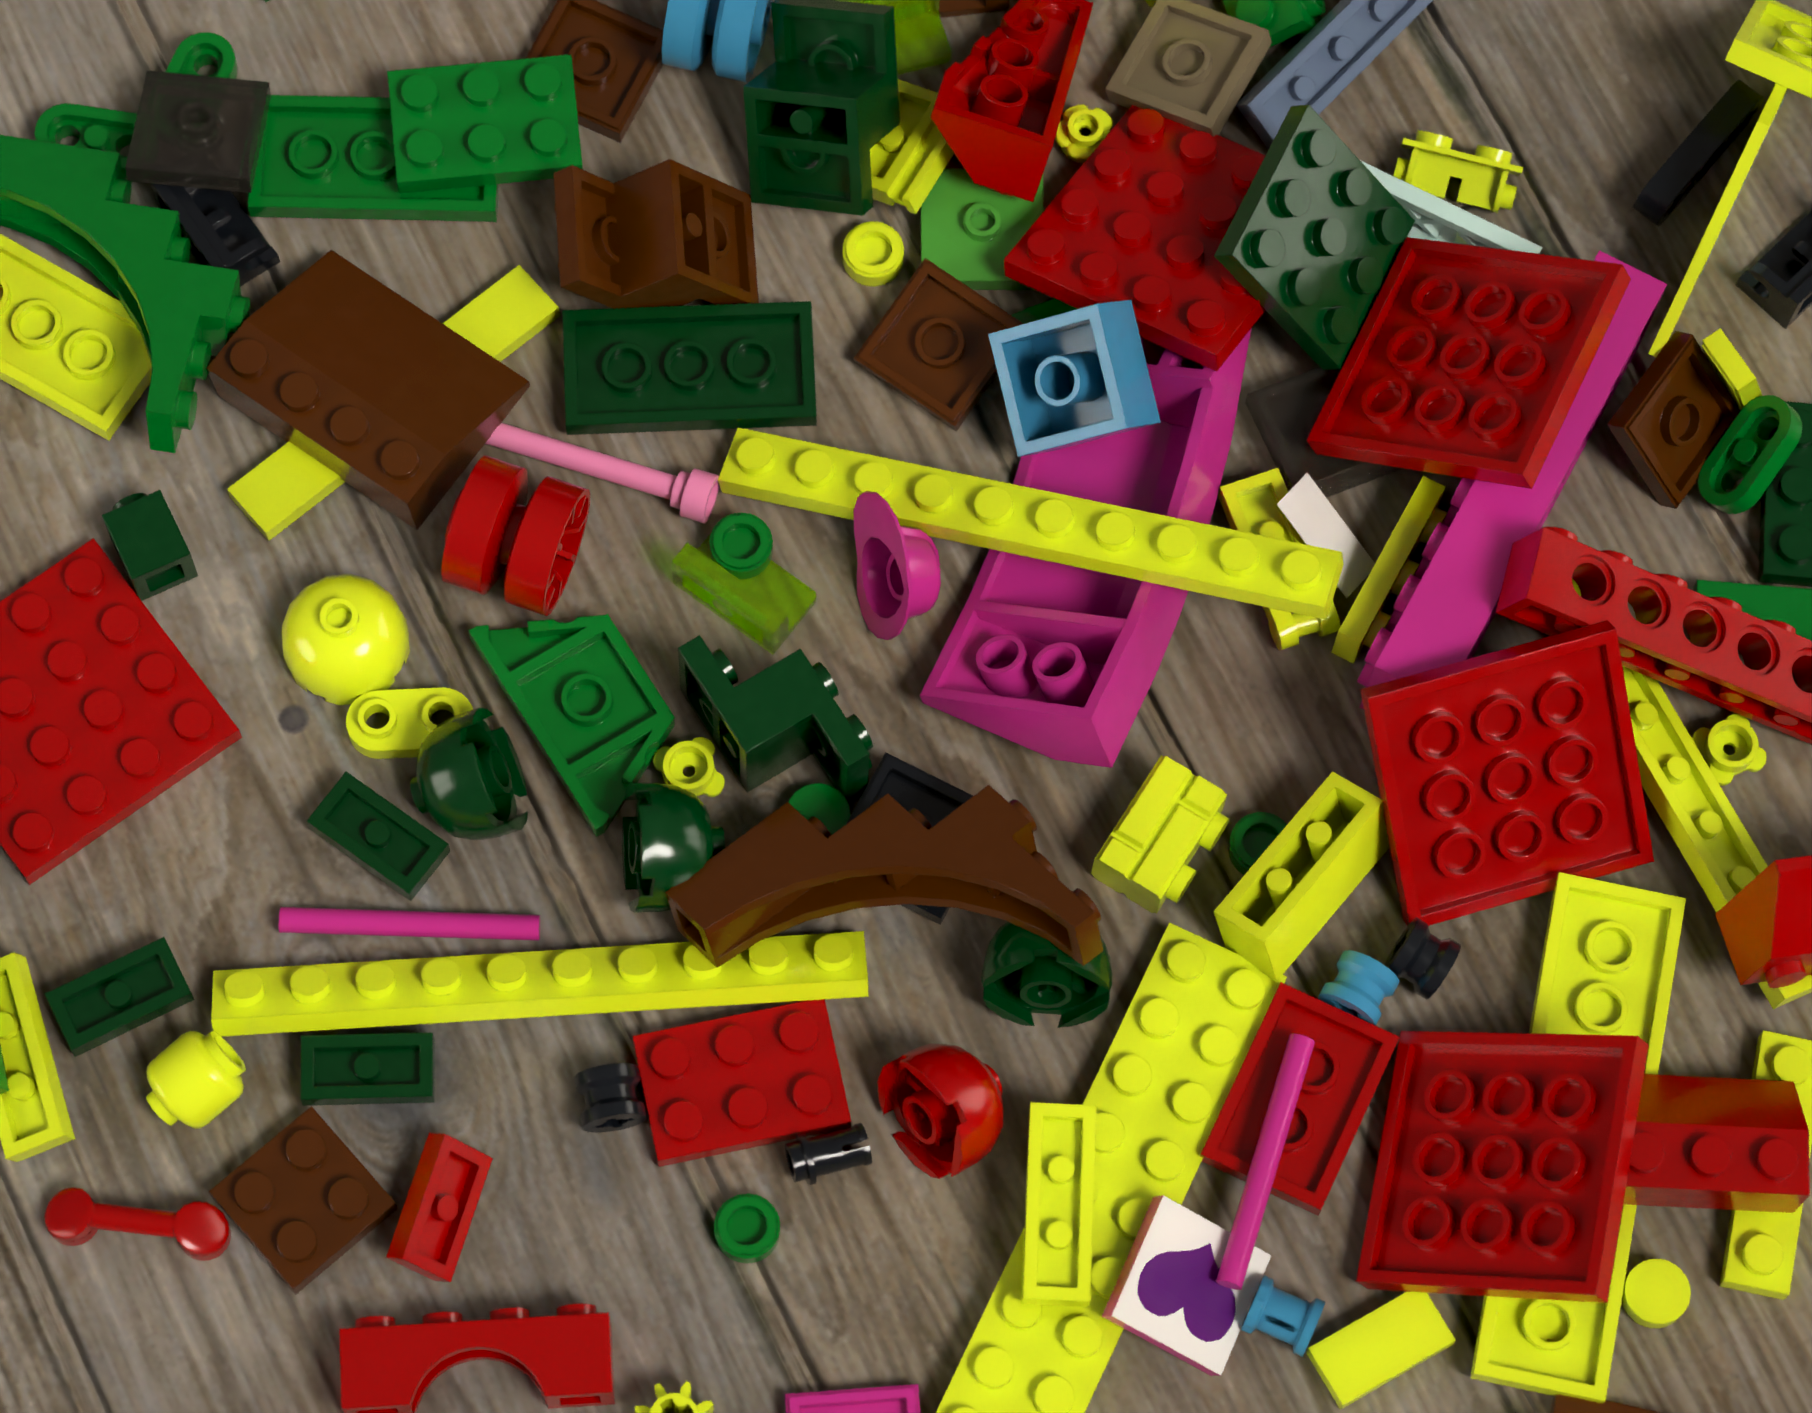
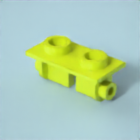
[1393,130,1523,213]

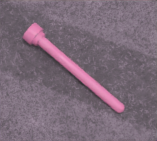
[485,423,720,524]

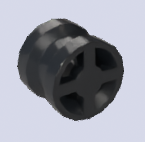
[1384,917,1461,1000]
[574,1063,647,1133]

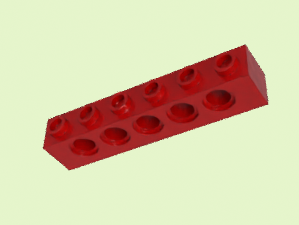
[1495,527,1812,745]

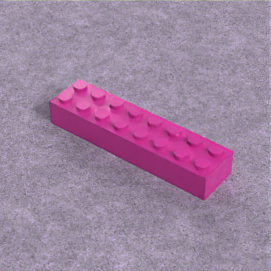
[1357,250,1667,710]

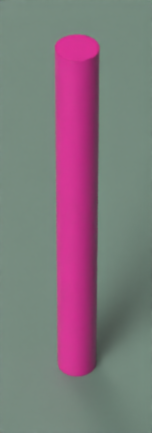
[279,907,541,941]
[1216,1034,1315,1290]

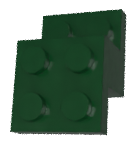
[743,0,900,216]
[678,635,873,804]

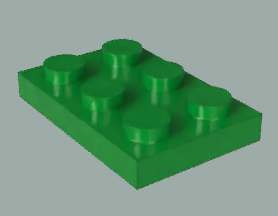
[387,54,583,193]

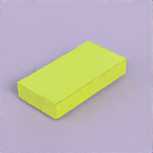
[1701,328,1762,411]
[1306,1291,1456,1410]

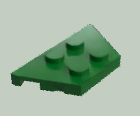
[468,614,675,837]

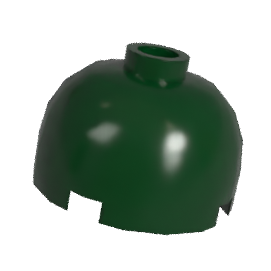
[410,708,528,840]
[622,783,725,912]
[981,922,1112,1027]

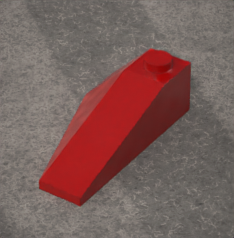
[931,0,1094,202]

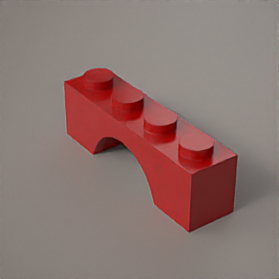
[339,1304,615,1413]

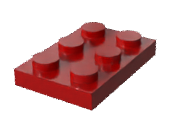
[1200,982,1400,1216]
[632,999,851,1167]

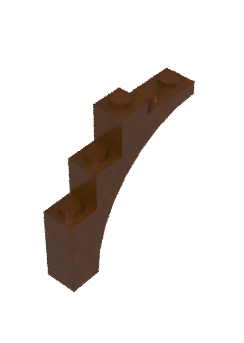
[665,785,1104,968]

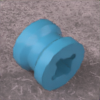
[1318,950,1400,1025]

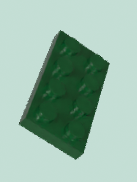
[562,301,817,435]

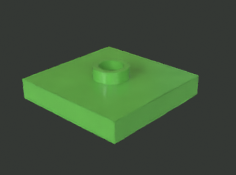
[920,169,1044,290]

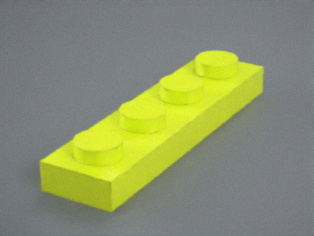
[1719,1030,1812,1300]

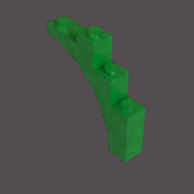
[0,135,250,453]

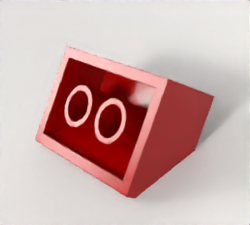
[1715,855,1812,988]
[1623,1074,1810,1213]

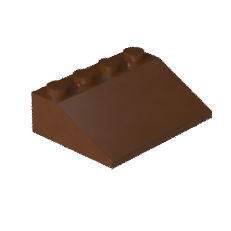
[206,250,530,530]

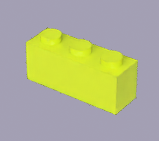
[1213,771,1390,981]

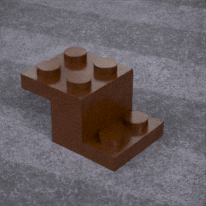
[554,159,759,308]

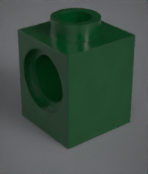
[101,490,198,601]

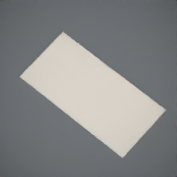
[1277,472,1375,598]

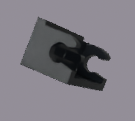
[149,153,280,287]
[1736,209,1812,329]

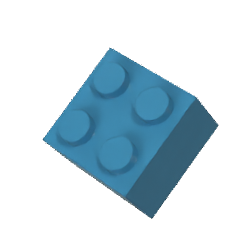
[988,300,1161,457]

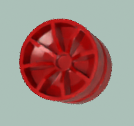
[441,455,590,616]

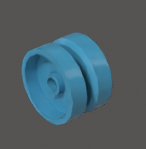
[662,0,773,83]

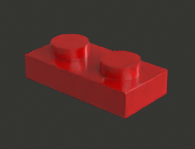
[386,1133,493,1282]

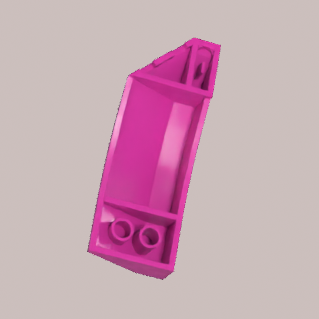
[919,329,1251,768]

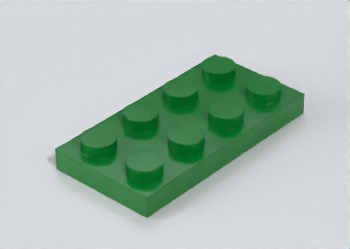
[248,95,499,222]

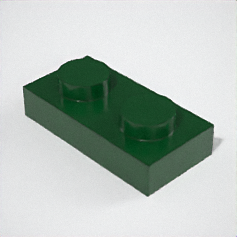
[306,771,450,901]
[44,937,194,1057]
[300,1032,435,1106]

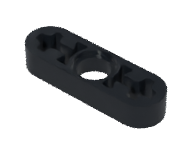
[1633,80,1764,226]

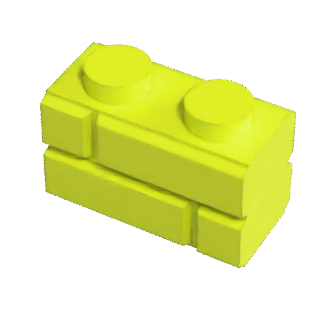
[1091,755,1230,914]

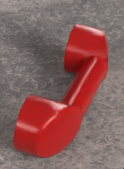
[44,1187,231,1261]

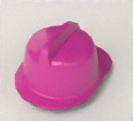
[854,491,941,640]

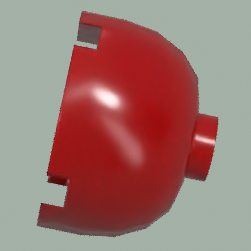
[877,1044,1004,1179]

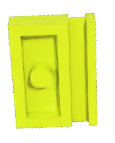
[870,79,954,214]

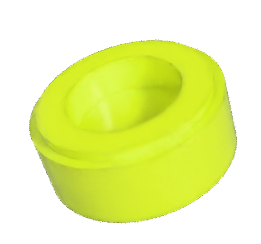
[842,221,904,287]
[1622,1259,1691,1328]

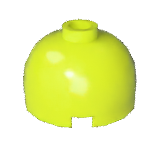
[281,574,410,705]

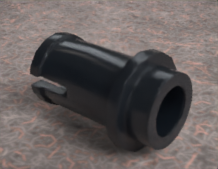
[785,1123,872,1185]

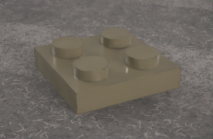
[1105,0,1272,137]

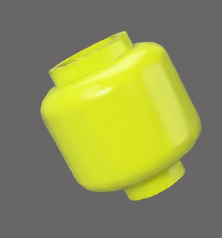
[146,1031,246,1129]

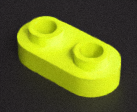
[346,687,473,759]

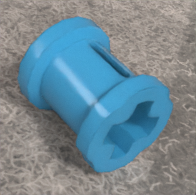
[1241,1275,1325,1357]

